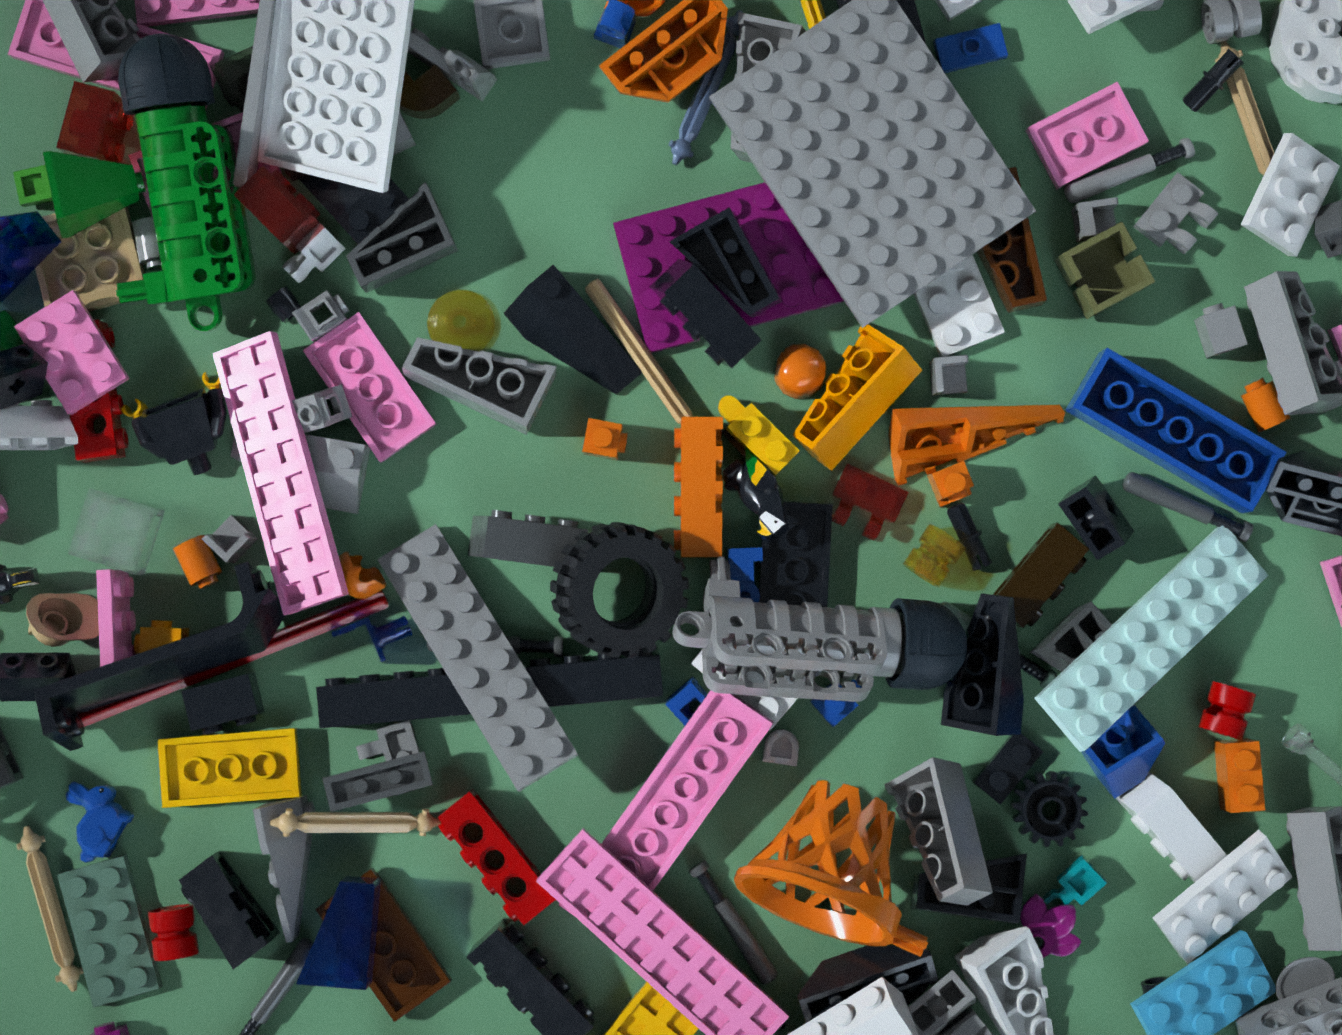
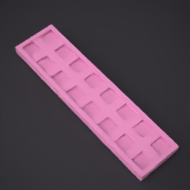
[213,331,349,615]
[536,828,789,1035]

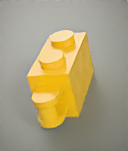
[718,395,800,477]

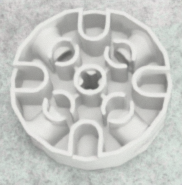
[1269,0,1342,104]

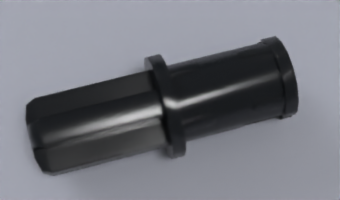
[1182,48,1244,112]
[947,503,993,571]

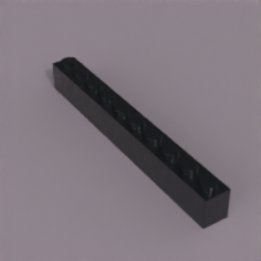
[316,650,663,728]

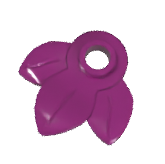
[1020,894,1081,958]

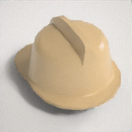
[26,593,99,647]

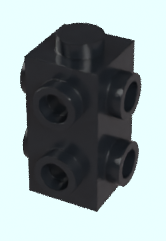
[0,652,76,702]

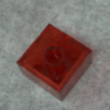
[56,81,134,163]
[234,166,321,255]

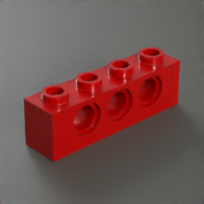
[70,319,129,463]
[437,788,556,925]

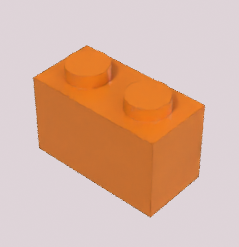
[1214,738,1265,813]

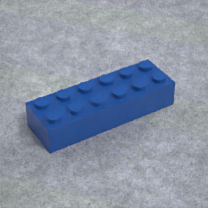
[1065,348,1287,513]

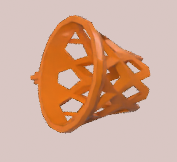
[734,780,928,957]

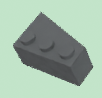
[346,182,458,293]
[468,510,588,567]
[1030,601,1154,702]

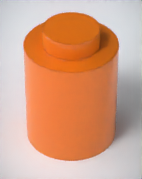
[1241,378,1290,432]
[173,535,222,589]

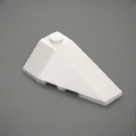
[954,927,1054,1035]

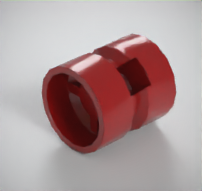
[1199,681,1256,741]
[148,904,199,961]

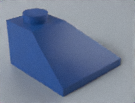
[1082,705,1165,799]

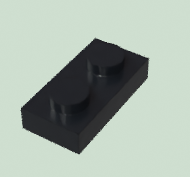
[972,733,1043,805]

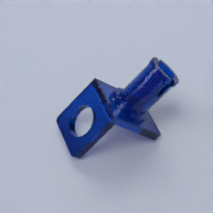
[331,616,413,663]

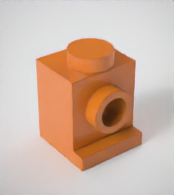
[927,461,974,507]

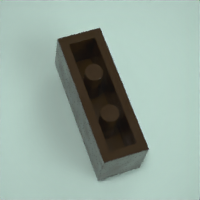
[992,523,1089,628]

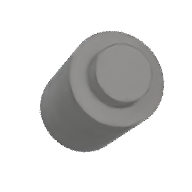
[132,217,162,270]

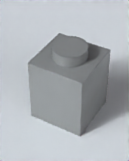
[1194,303,1248,358]

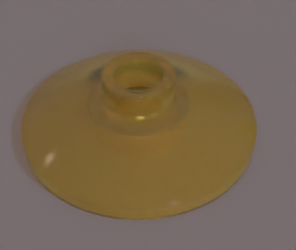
[427,290,495,352]

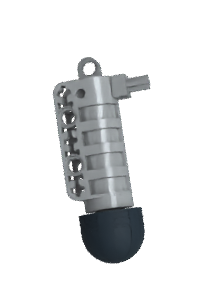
[672,557,967,702]

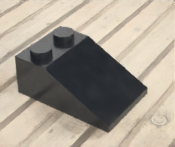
[296,173,409,244]

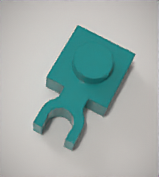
[1043,855,1107,906]

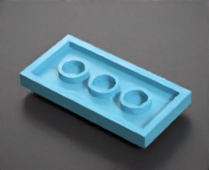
[1130,930,1276,1035]

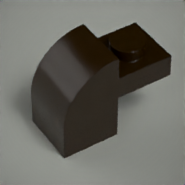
[400,65,460,119]

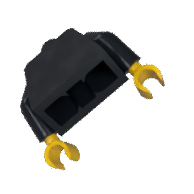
[122,372,227,475]

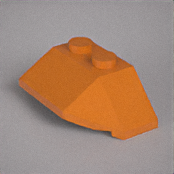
[599,0,728,103]

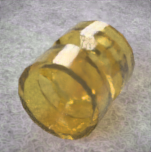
[902,524,966,588]

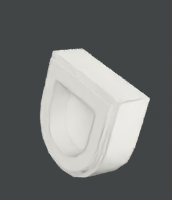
[762,729,799,766]

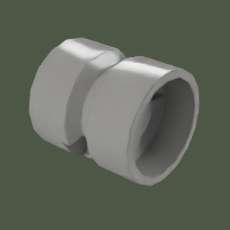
[1201,0,1262,44]

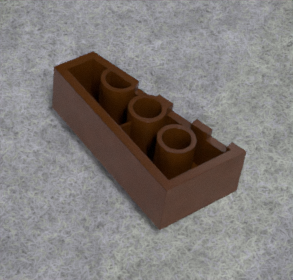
[977,167,1047,313]

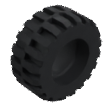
[550,522,689,658]

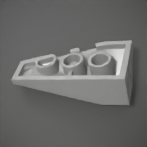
[230,434,370,514]

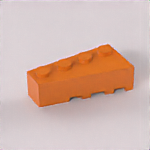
[674,417,723,558]

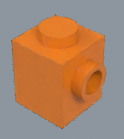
[582,418,628,461]

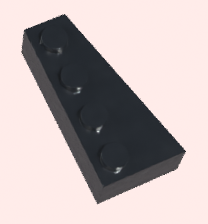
[466,918,595,1035]

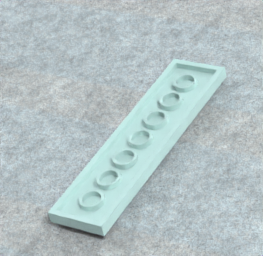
[1034,526,1269,752]

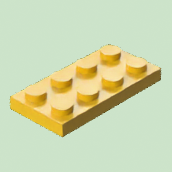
[158,728,302,808]

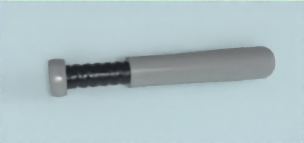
[1064,138,1195,203]

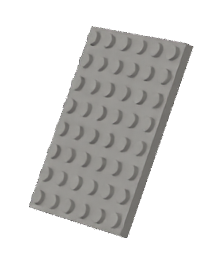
[709,0,1036,328]

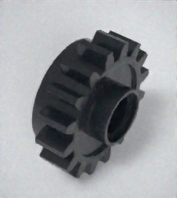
[1010,771,1088,848]

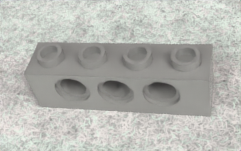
[1234,977,1342,1035]

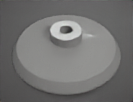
[1276,957,1335,1000]

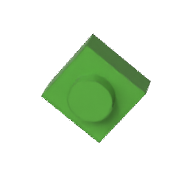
[13,165,53,207]

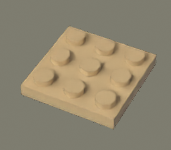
[23,206,145,312]

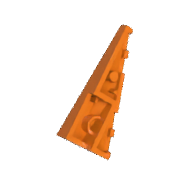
[888,404,1065,485]

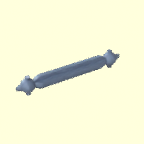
[669,10,743,166]

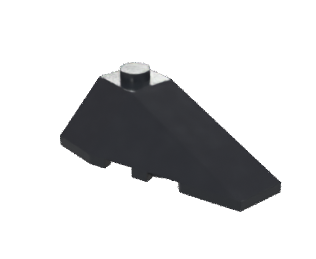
[504,265,642,395]
[941,593,1024,736]

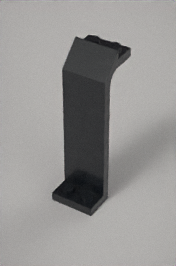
[34,562,285,751]

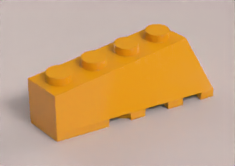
[793,325,923,471]

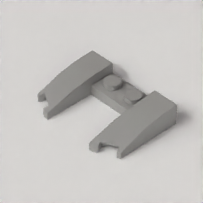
[407,22,497,101]

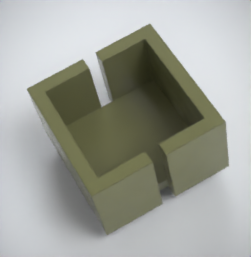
[1054,222,1155,319]

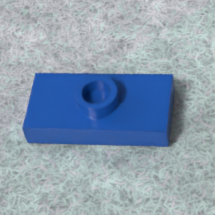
[933,23,1008,73]

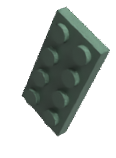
[57,854,163,1008]

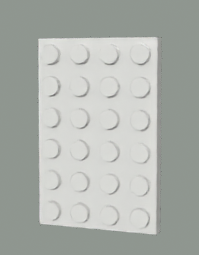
[257,0,415,193]

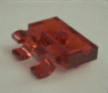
[832,463,909,541]

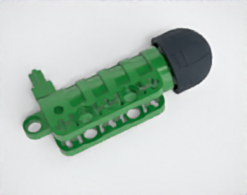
[116,33,256,331]

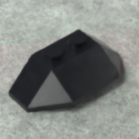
[1266,450,1342,536]
[797,944,938,1023]

